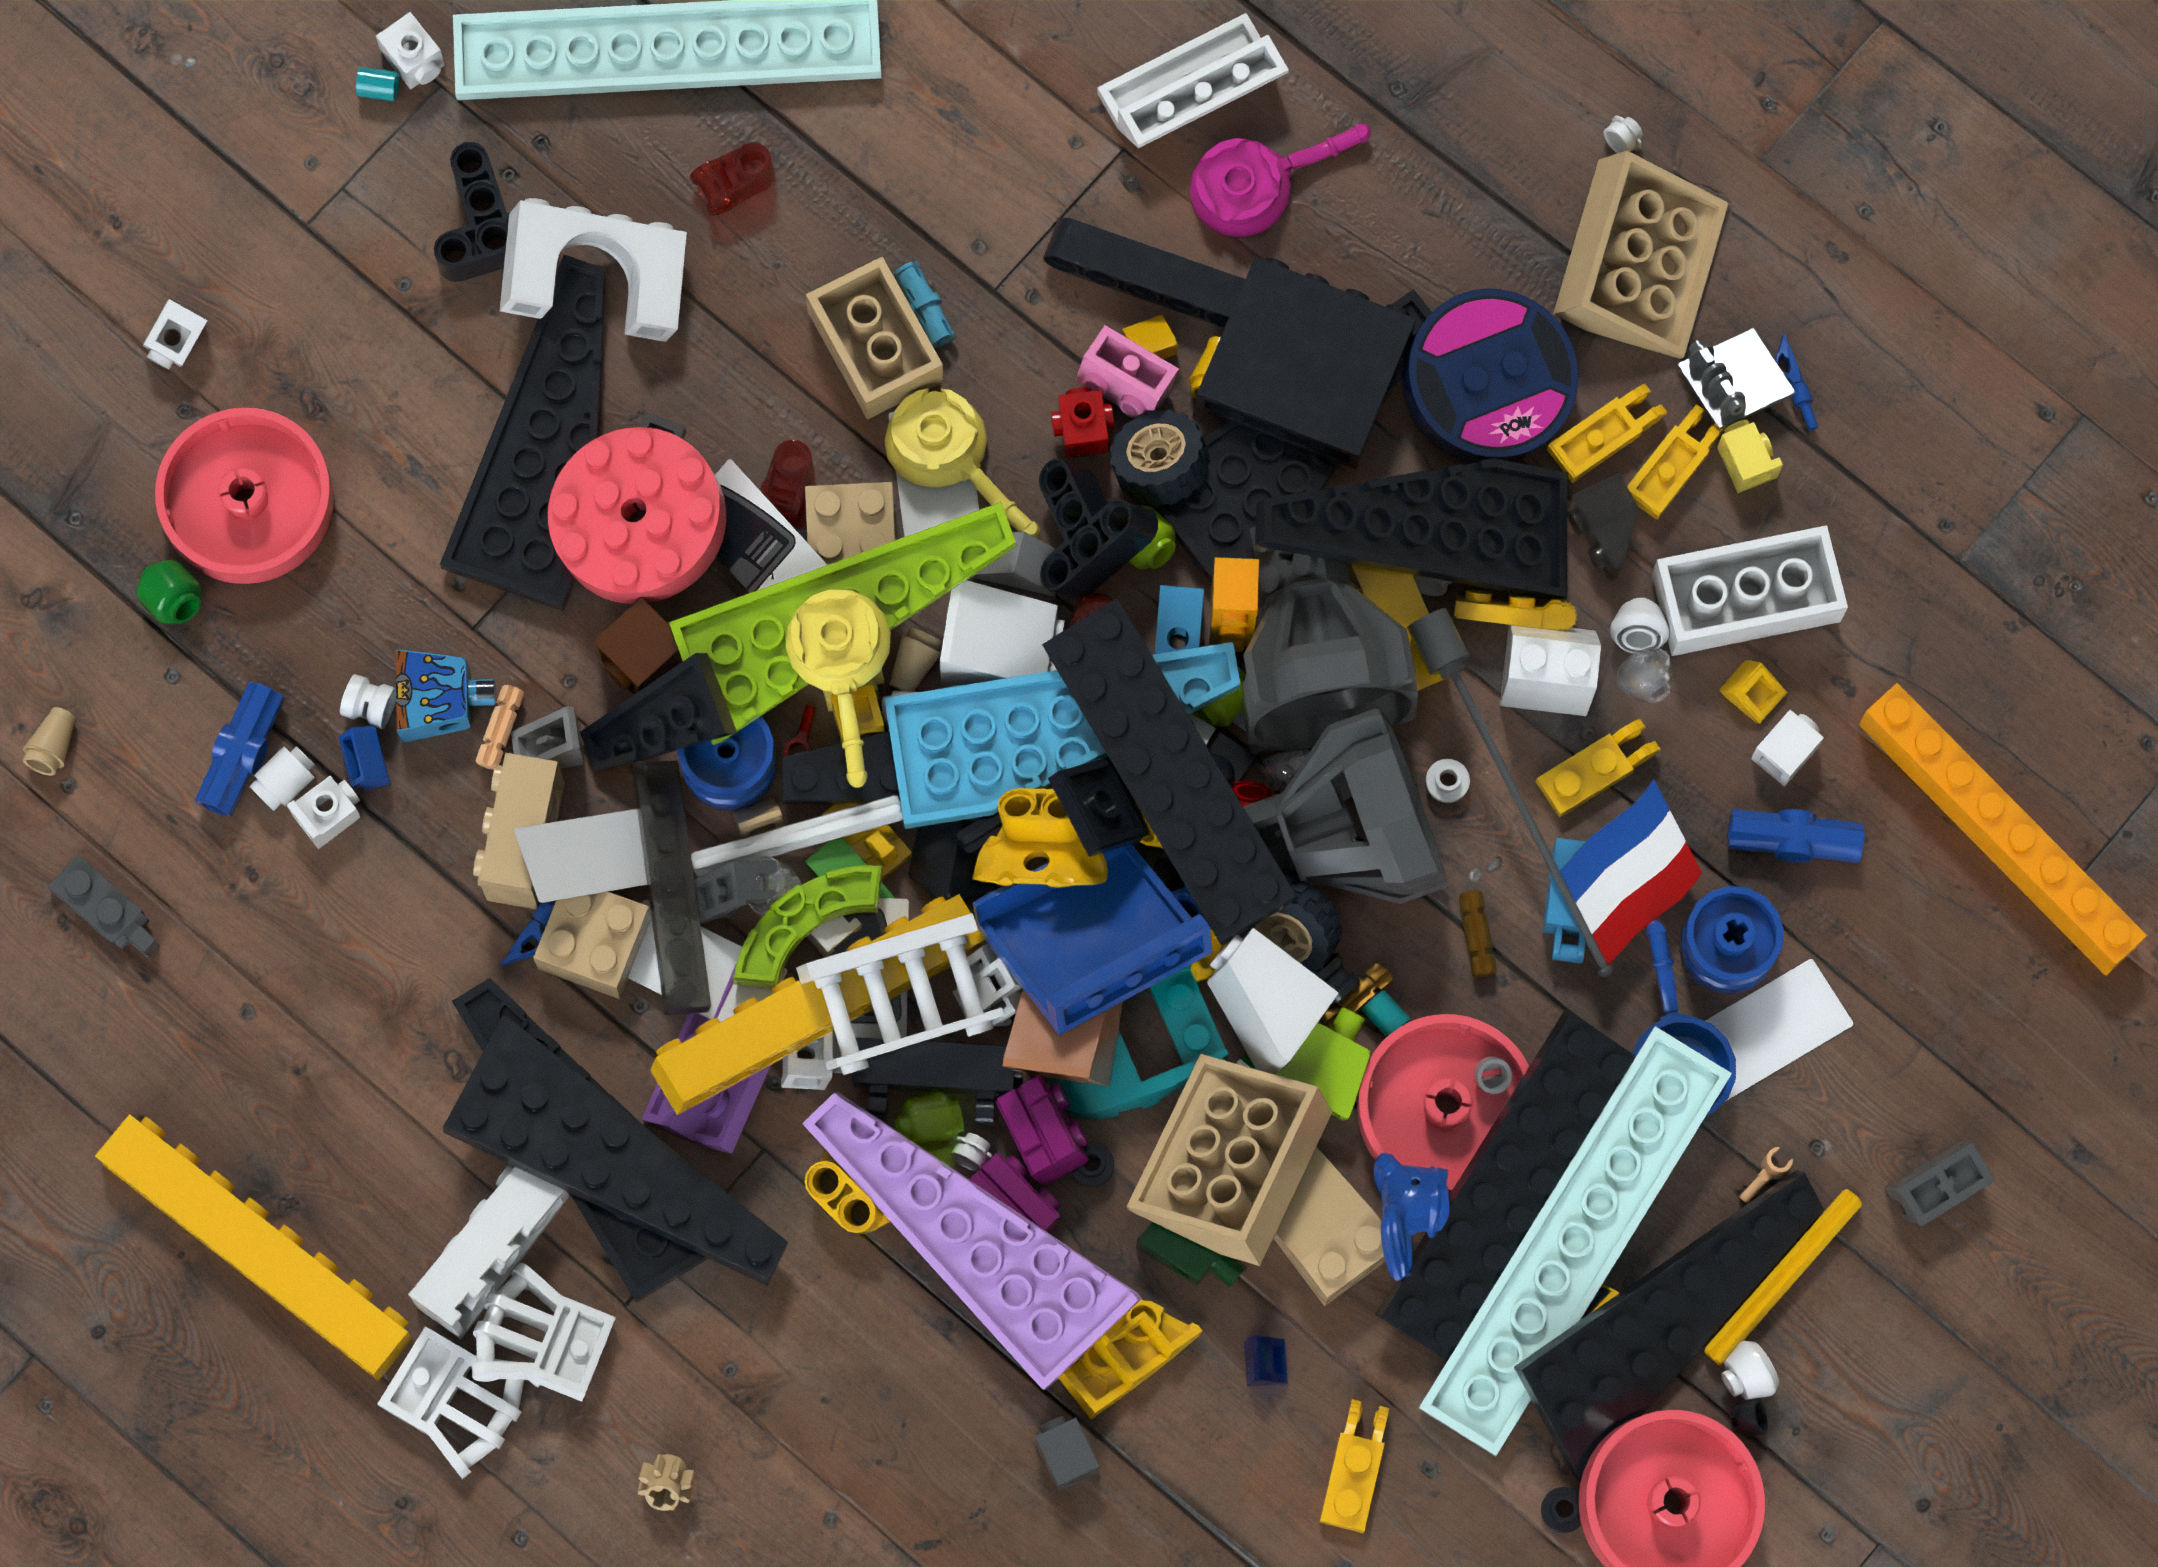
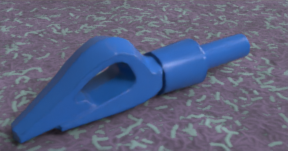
[1774,334,1819,431]
[499,901,556,967]

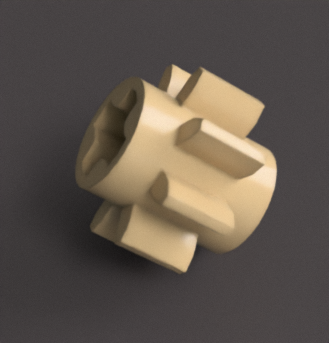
[637,1454,695,1511]

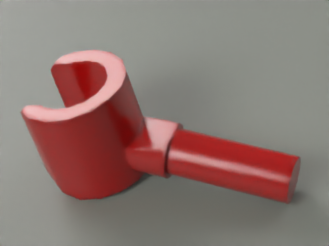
[784,705,816,756]

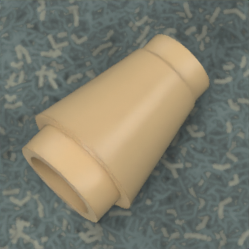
[889,627,942,692]
[23,707,76,776]

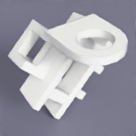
[953,941,1022,1026]

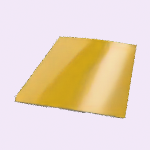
[1058,1299,1203,1420]

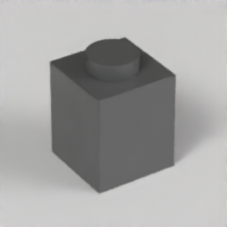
[1035,1416,1100,1492]

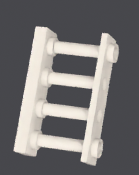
[796,913,1004,1075]

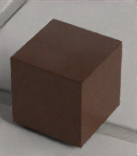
[593,597,683,695]

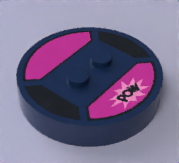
[1402,289,1579,463]

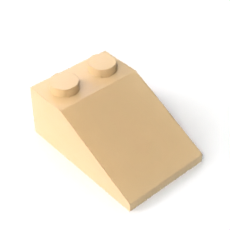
[1273,1147,1386,1306]

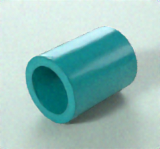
[356,67,399,101]
[1362,990,1411,1037]

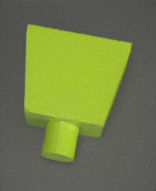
[1275,1007,1371,1121]

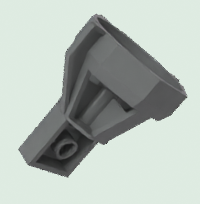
[1242,526,1418,756]
[1243,709,1449,904]

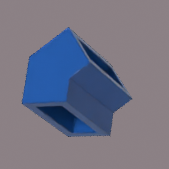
[338,726,391,791]

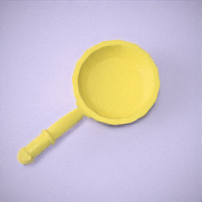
[884,388,1041,539]
[786,589,891,788]

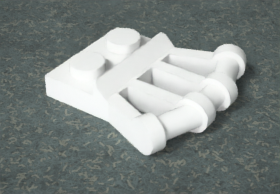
[472,1263,616,1402]
[378,1326,524,1479]

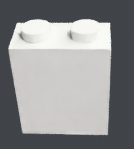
[940,580,1065,687]
[1500,625,1601,716]
[1207,928,1338,1074]

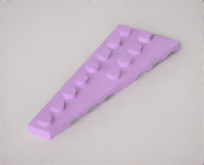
[802,1092,1142,1390]

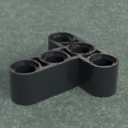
[434,142,510,282]
[1039,459,1158,599]

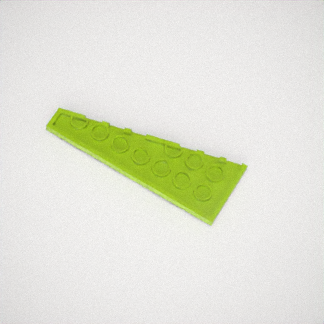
[669,502,1017,745]

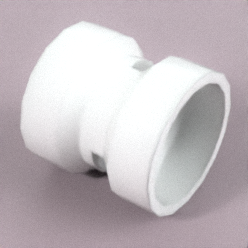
[340,674,396,729]

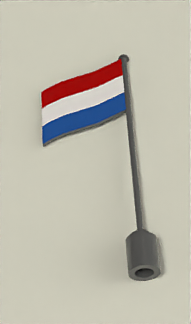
[1407,608,1702,977]

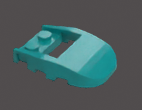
[1046,965,1229,1121]

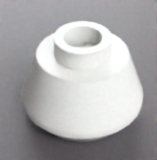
[1610,598,1670,654]
[1721,1340,1779,1400]

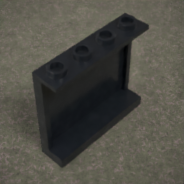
[1196,257,1416,470]

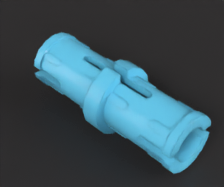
[893,261,956,349]

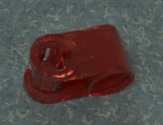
[690,142,775,215]
[760,439,814,529]

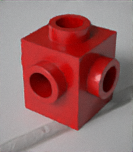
[1051,387,1114,458]

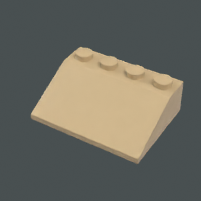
[1553,150,1729,359]
[1127,1054,1332,1266]

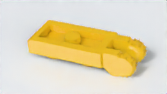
[1547,384,1667,483]
[1622,405,1726,520]
[1454,590,1577,631]
[1535,719,1661,818]
[1319,1399,1389,1533]

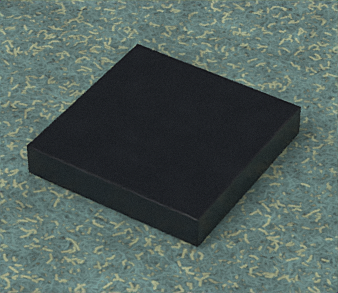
[1048,757,1151,857]

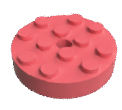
[155,408,334,584]
[548,427,727,604]
[1357,1014,1529,1195]
[1579,1410,1765,1567]

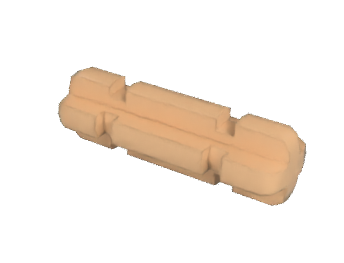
[476,685,524,770]

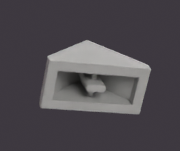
[972,532,1056,597]
[511,706,585,769]

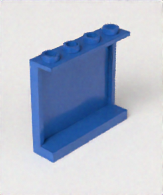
[973,844,1213,1036]

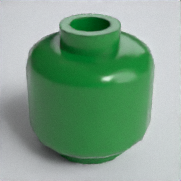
[136,560,202,624]

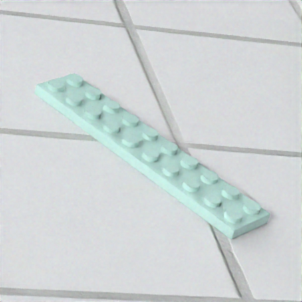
[453,0,881,100]
[1419,1026,1732,1457]

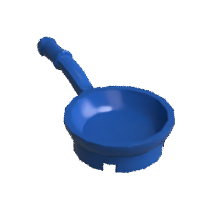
[1632,920,1736,1116]

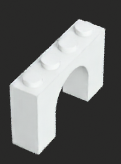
[500,198,687,342]

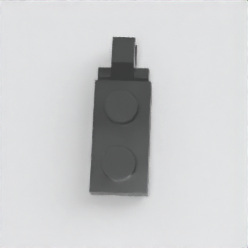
[48,855,160,958]

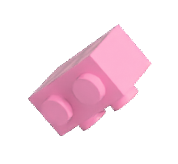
[1075,325,1179,418]

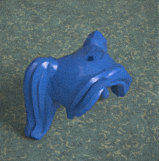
[1373,1153,1449,1281]

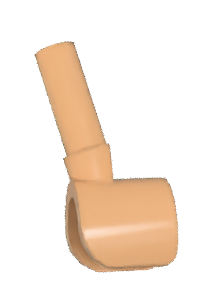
[1739,1147,1793,1205]

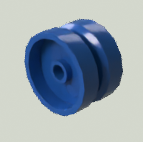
[677,716,778,811]
[1679,886,1784,994]

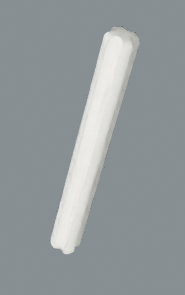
[691,795,903,877]

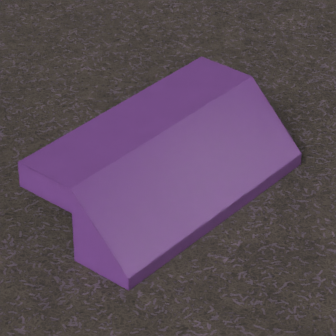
[641,964,771,1154]

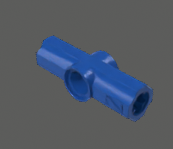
[195,682,285,817]
[1727,809,1865,863]

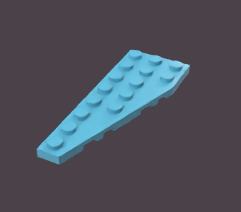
[884,642,1240,829]

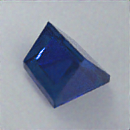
[1244,1335,1288,1387]

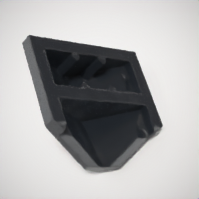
[908,820,996,901]

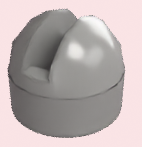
[1474,1057,1512,1094]

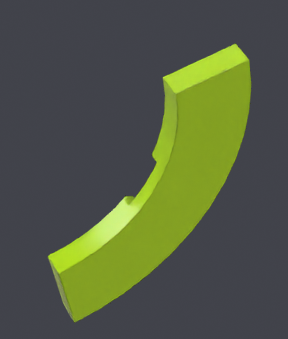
[733,865,883,989]

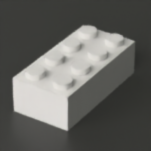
[1651,525,1848,656]

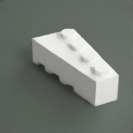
[408,1164,569,1340]

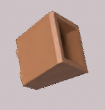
[1002,989,1123,1087]

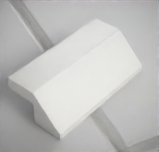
[1097,13,1289,148]

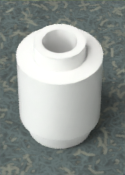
[249,746,315,811]

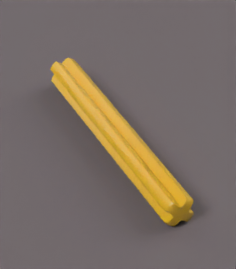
[1704,1189,1862,1366]

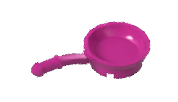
[1189,123,1371,238]

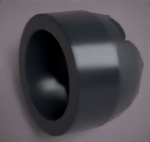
[1730,1398,1768,1437]

